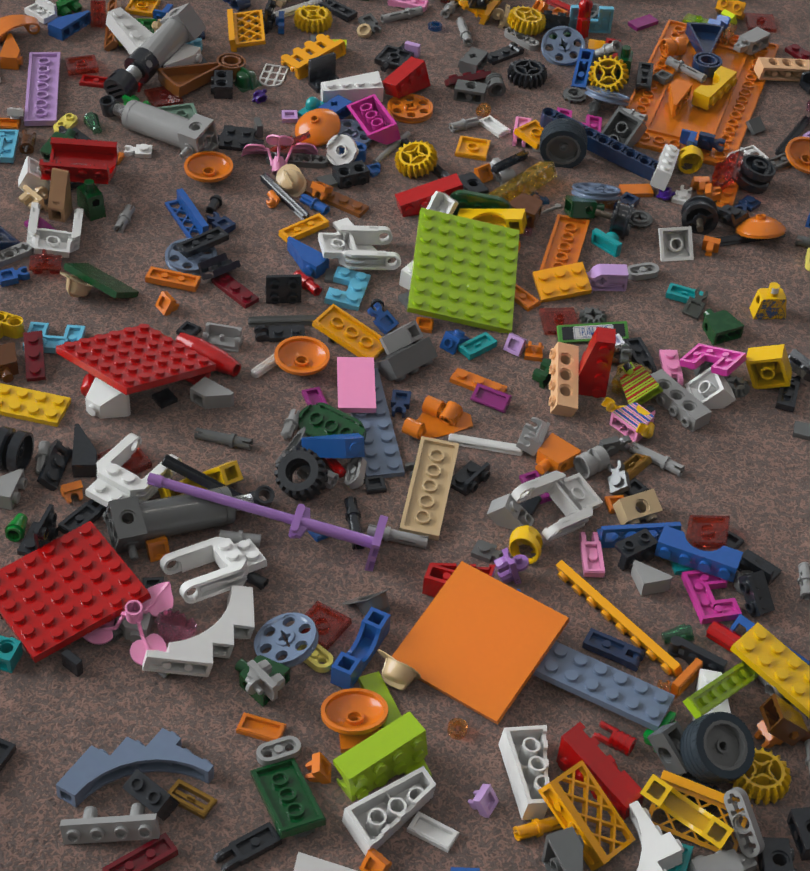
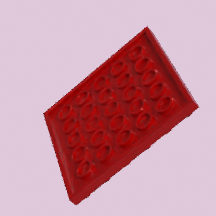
[56,324,216,395]
[0,521,151,663]

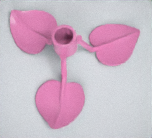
[241,134,318,174]
[83,582,174,666]

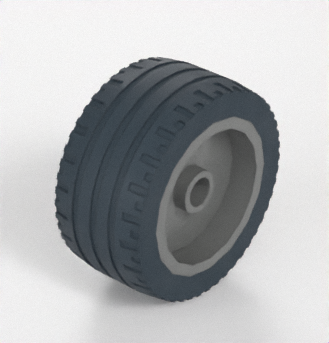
[539,118,588,168]
[680,712,755,784]

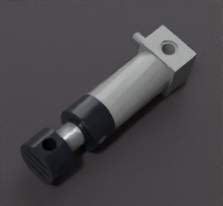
[104,3,207,103]

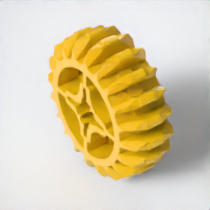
[294,4,333,34]
[507,5,546,36]
[588,55,629,92]
[395,140,438,179]
[729,747,791,806]

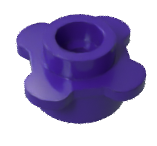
[252,89,267,104]
[656,187,676,201]

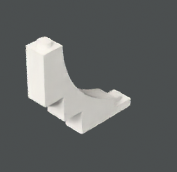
[142,585,255,677]

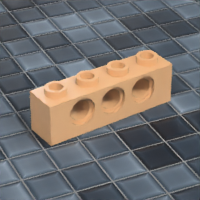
[754,57,810,82]
[548,342,579,417]

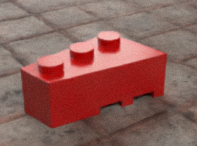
[382,56,431,98]
[422,563,496,597]

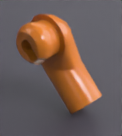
[266,190,281,208]

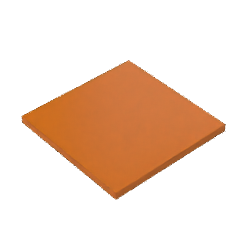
[392,561,569,725]

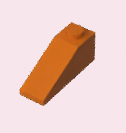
[0,33,23,70]
[668,78,693,118]

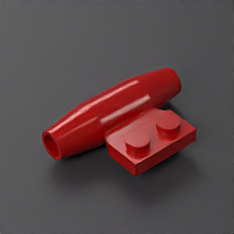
[175,332,241,385]

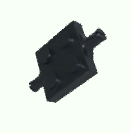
[374,43,414,72]
[217,125,264,152]

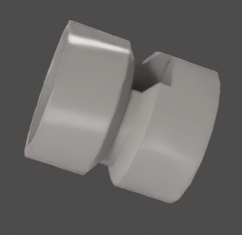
[573,446,610,479]

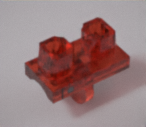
[90,0,106,28]
[29,249,62,274]

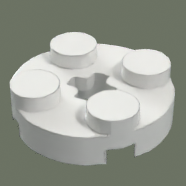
[326,134,359,166]

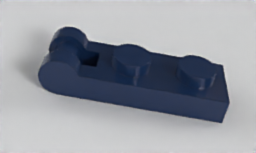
[582,628,645,672]

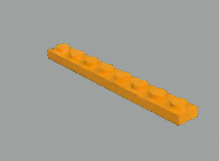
[556,560,683,677]

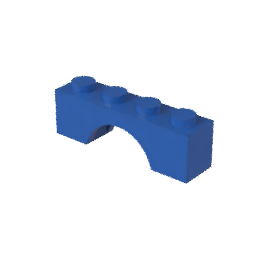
[655,525,743,582]
[330,607,391,689]

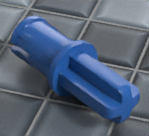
[300,194,330,215]

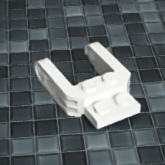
[27,202,83,258]
[318,225,401,270]
[85,433,182,507]
[511,470,603,542]
[160,537,267,604]

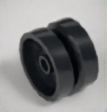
[734,155,776,194]
[0,426,34,472]

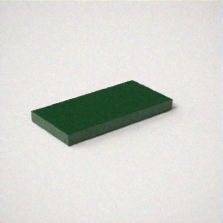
[63,263,139,299]
[250,757,326,839]

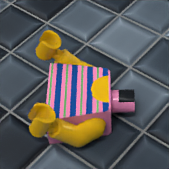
[601,397,655,442]

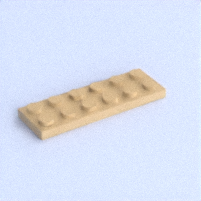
[399,436,459,541]

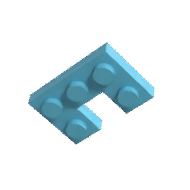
[568,5,614,33]
[0,129,20,163]
[324,266,371,311]
[23,322,86,354]

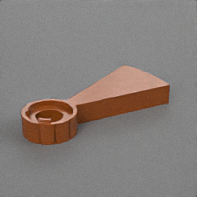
[158,53,246,98]

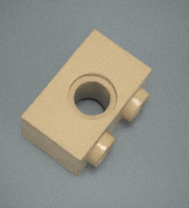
[613,489,663,525]

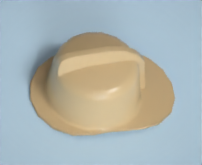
[276,164,307,197]
[60,272,94,297]
[377,649,421,690]

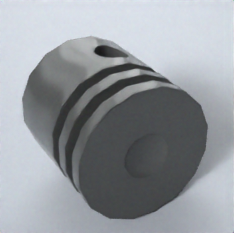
[485,73,506,97]

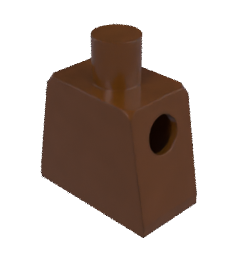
[509,193,543,228]
[0,342,19,383]
[759,693,810,746]

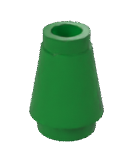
[5,513,28,542]

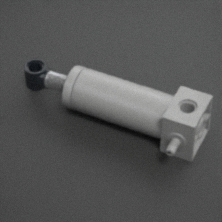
[99,95,219,158]

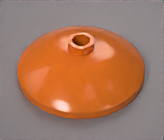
[295,108,341,147]
[785,136,810,174]
[184,151,233,183]
[735,214,786,239]
[274,336,330,376]
[321,688,388,736]

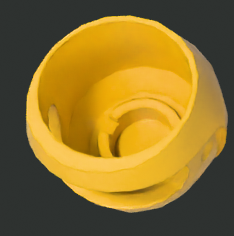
[677,145,704,174]
[509,525,543,564]

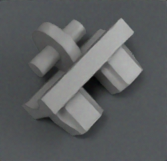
[245,659,285,702]

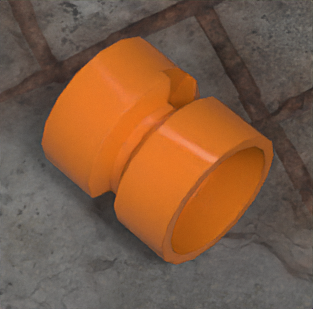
[660,36,687,58]

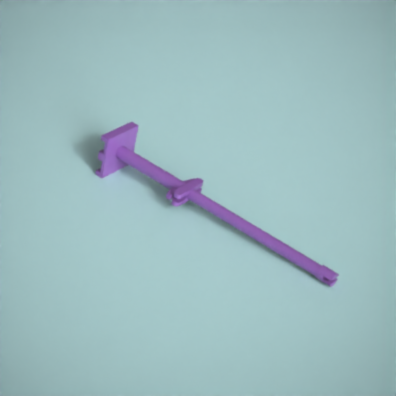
[147,472,388,572]

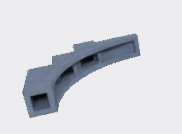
[56,728,214,807]

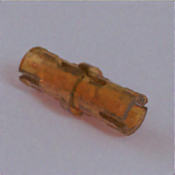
[720,23,737,45]

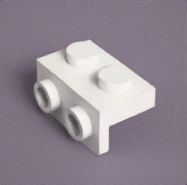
[24,0,57,24]
[426,191,459,215]

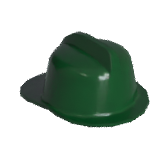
[233,67,262,93]

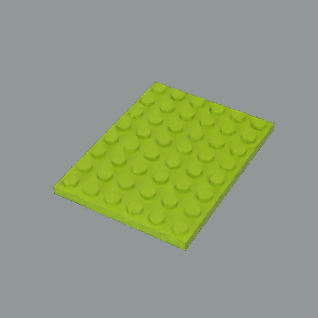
[407,208,520,334]

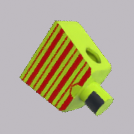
[620,362,664,405]

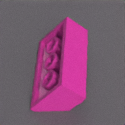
[346,94,401,145]

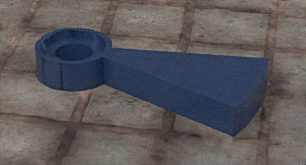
[685,22,724,78]

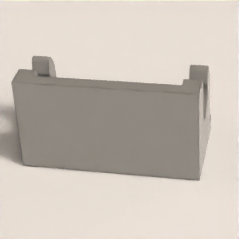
[203,322,242,353]
[516,417,550,456]

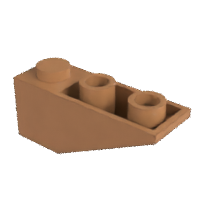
[48,168,73,223]

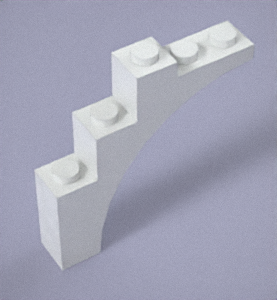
[629,800,684,871]

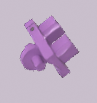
[493,548,529,585]

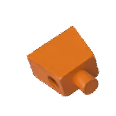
[535,433,581,475]

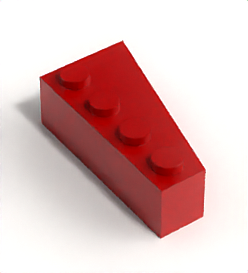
[395,173,464,217]
[578,327,616,398]
[556,722,644,820]

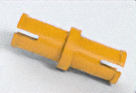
[513,815,562,841]

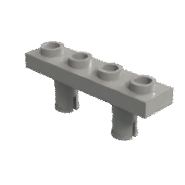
[60,803,160,845]

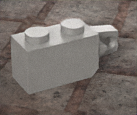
[733,27,771,55]
[688,849,757,871]

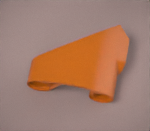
[0,15,40,43]
[402,395,473,440]

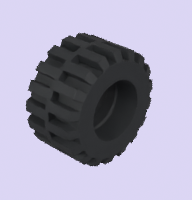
[274,447,328,501]

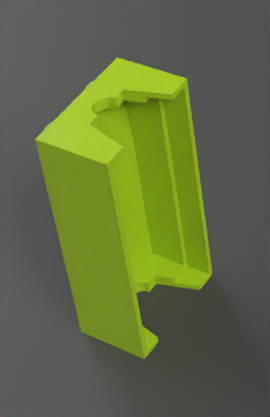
[333,711,428,802]

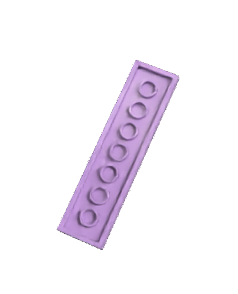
[24,52,61,126]

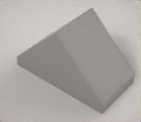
[631,560,673,596]

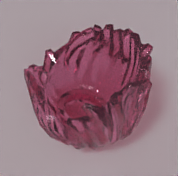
[155,608,198,644]

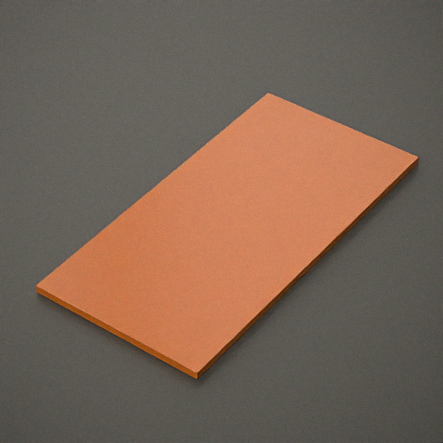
[625,19,779,170]

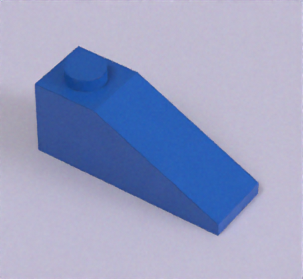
[48,10,91,41]
[571,48,596,89]
[287,236,330,279]
[301,433,365,458]

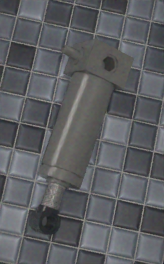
[104,485,275,561]

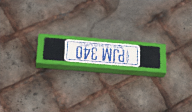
[557,321,629,343]

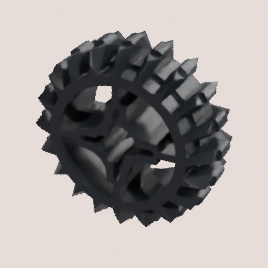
[507,58,548,90]

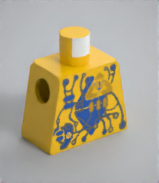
[749,282,787,319]

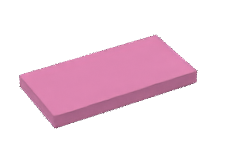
[337,357,376,413]

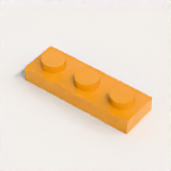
[279,213,329,243]

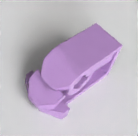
[587,264,629,292]

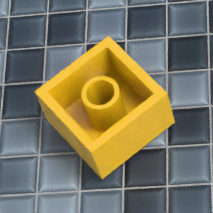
[745,344,792,389]

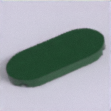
[450,190,512,216]
[298,402,366,441]

